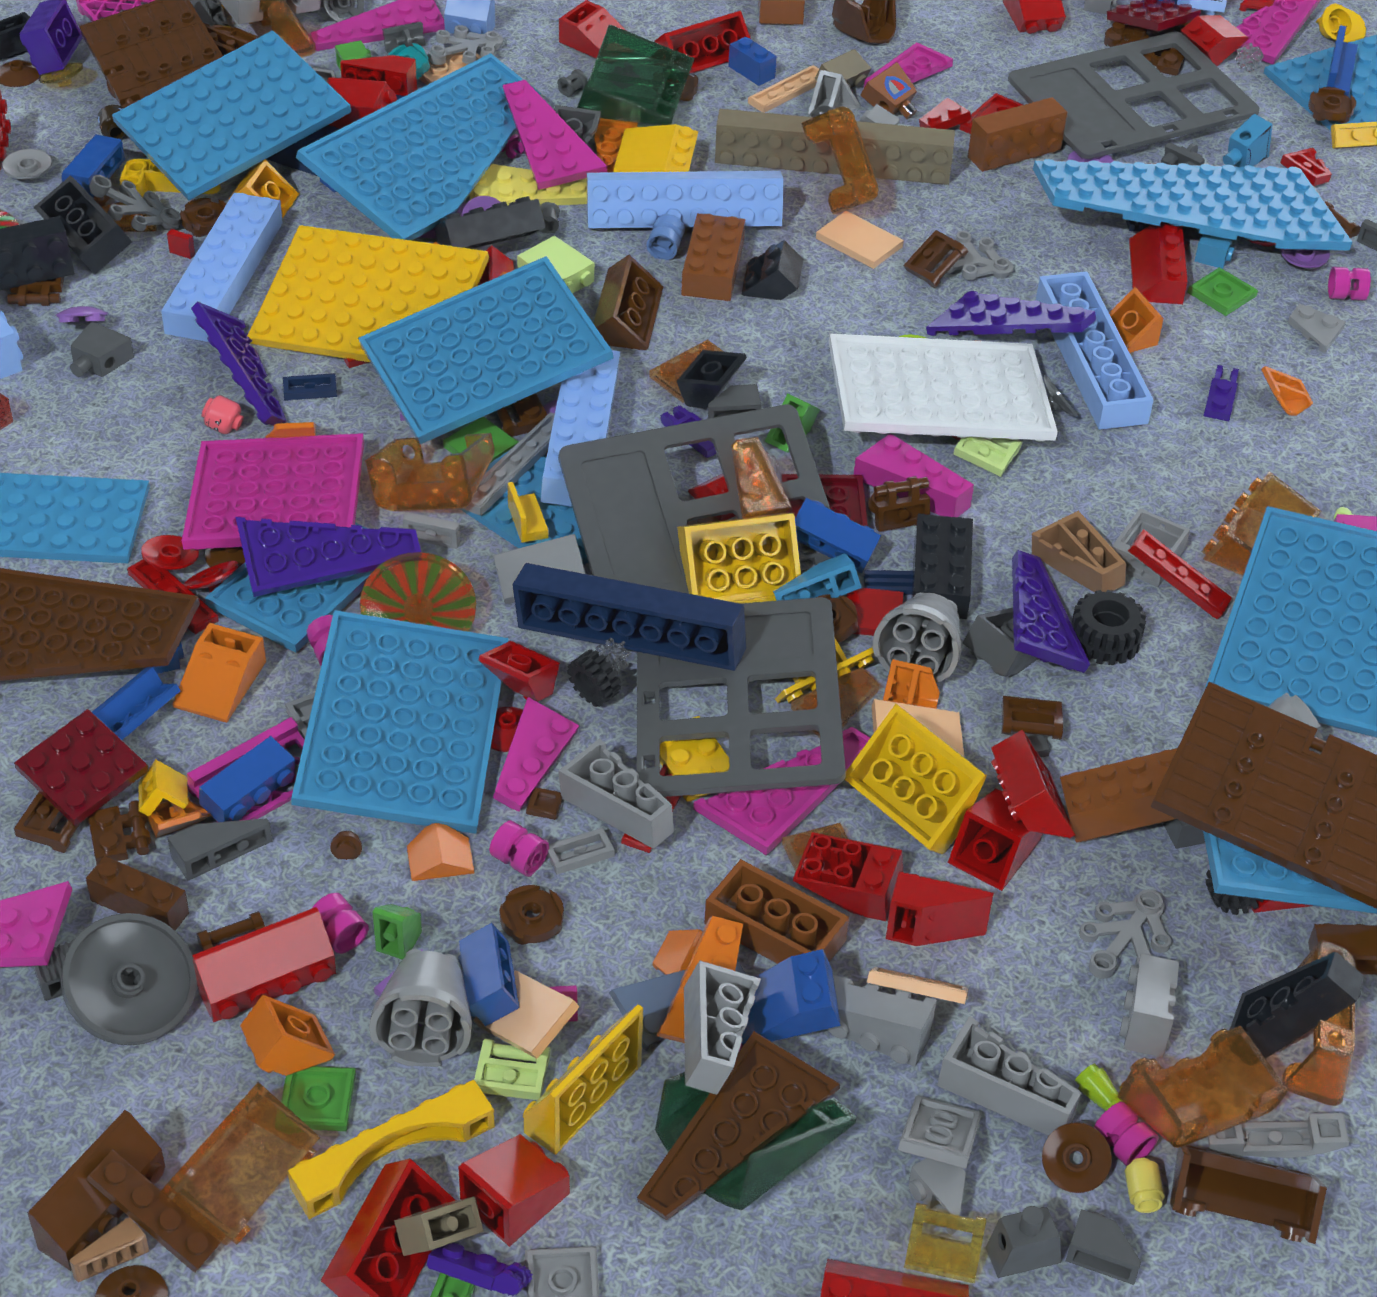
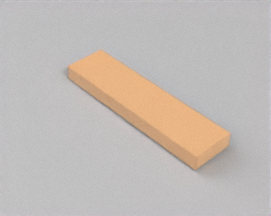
[748,65,819,113]

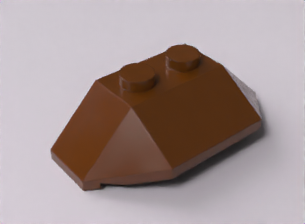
[204,23,259,56]

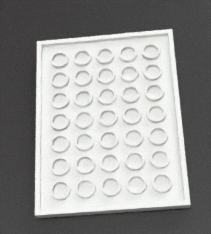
[829,334,1058,441]

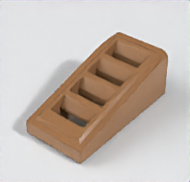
[69,1217,149,1282]

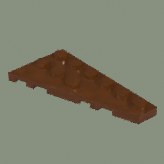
[637,1031,840,1220]

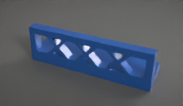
[1326,25,1358,96]
[92,667,181,740]

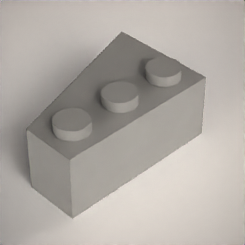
[1119,953,1179,1058]

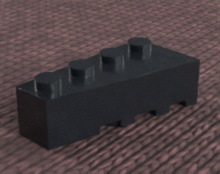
[1225,951,1364,1065]

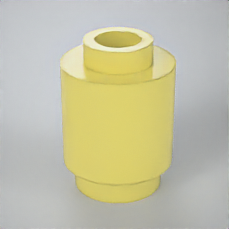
[1124,1158,1165,1213]

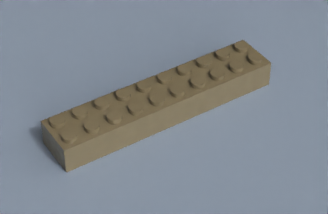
[715,109,955,185]

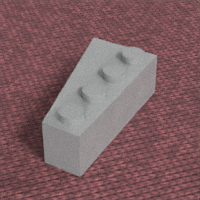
[558,738,674,849]
[684,960,761,1095]
[825,975,937,1067]
[937,1016,1081,1136]

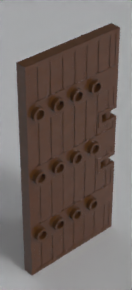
[79,0,223,108]
[1151,682,1377,909]

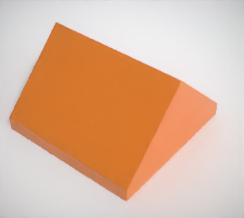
[1109,287,1164,353]

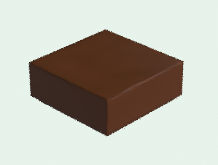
[526,787,563,820]

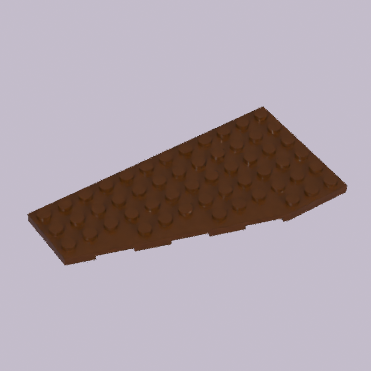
[0,568,200,681]

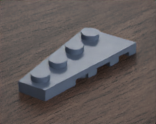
[609,960,746,1049]

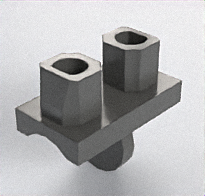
[382,22,426,53]
[1161,142,1205,166]

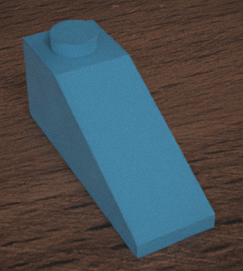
[1195,234,1235,269]
[773,553,862,601]

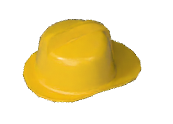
[1316,3,1366,43]

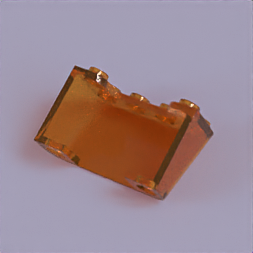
[801,107,879,215]
[365,433,495,511]
[1201,471,1322,576]
[1282,940,1355,1106]
[1117,1026,1288,1148]

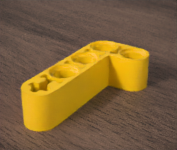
[120,159,221,197]

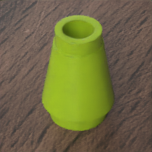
[1075,1063,1124,1111]

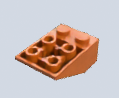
[172,623,266,723]

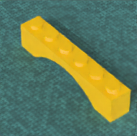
[288,1079,495,1219]

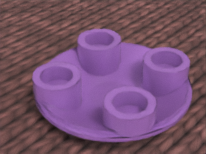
[55,306,108,323]

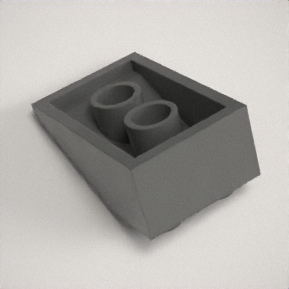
[963,607,1038,677]

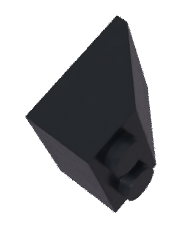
[676,350,747,409]

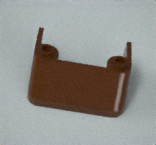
[1170,1144,1327,1244]

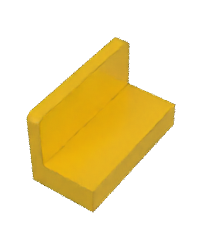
[507,482,549,543]
[138,759,188,817]

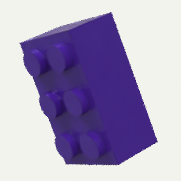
[20,0,83,75]

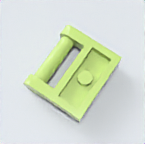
[953,437,1022,477]
[474,1039,551,1100]

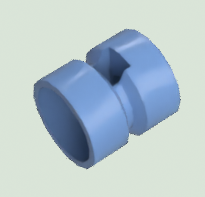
[646,214,685,260]

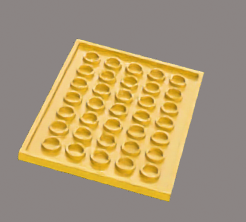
[247,225,489,362]

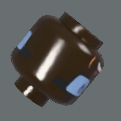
[97,105,127,139]

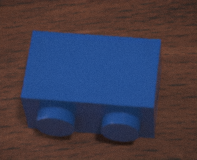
[728,37,777,86]

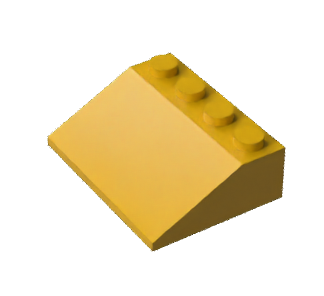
[613,124,698,172]
[677,513,801,603]
[844,704,987,855]
[523,1004,643,1155]

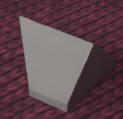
[808,70,861,119]

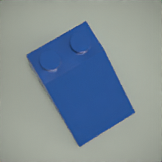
[742,949,841,1046]

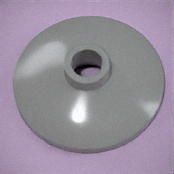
[2,149,52,179]

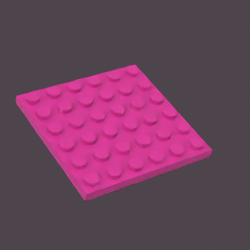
[181,433,364,550]

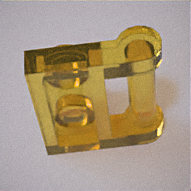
[904,1203,987,1283]

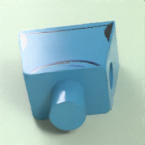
[1222,114,1273,167]

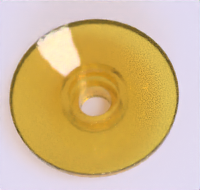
[38,62,83,87]

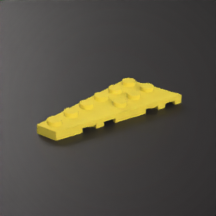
[469,164,587,206]

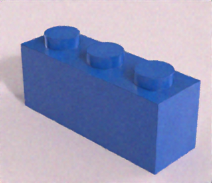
[61,134,125,198]
[795,498,881,574]
[199,736,295,822]
[458,923,519,1026]

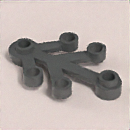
[89,175,181,231]

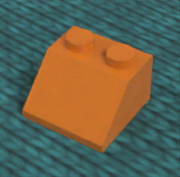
[240,995,335,1076]

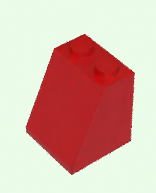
[1003,0,1066,34]
[326,77,397,129]
[948,788,1043,891]
[458,1134,570,1247]

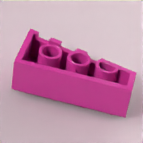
[854,433,974,517]

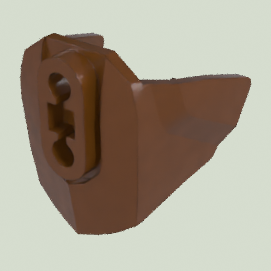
[832,0,896,43]

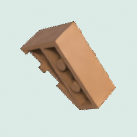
[1032,510,1126,592]

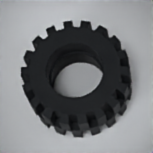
[1071,590,1146,665]

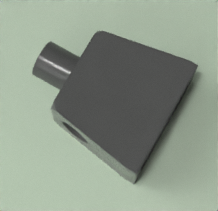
[70,321,134,377]
[985,1206,1061,1278]

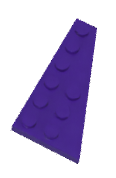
[926,291,1096,336]
[191,301,287,426]
[235,517,422,597]
[1012,550,1090,673]

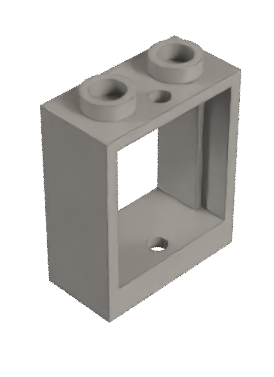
[1112,508,1190,587]

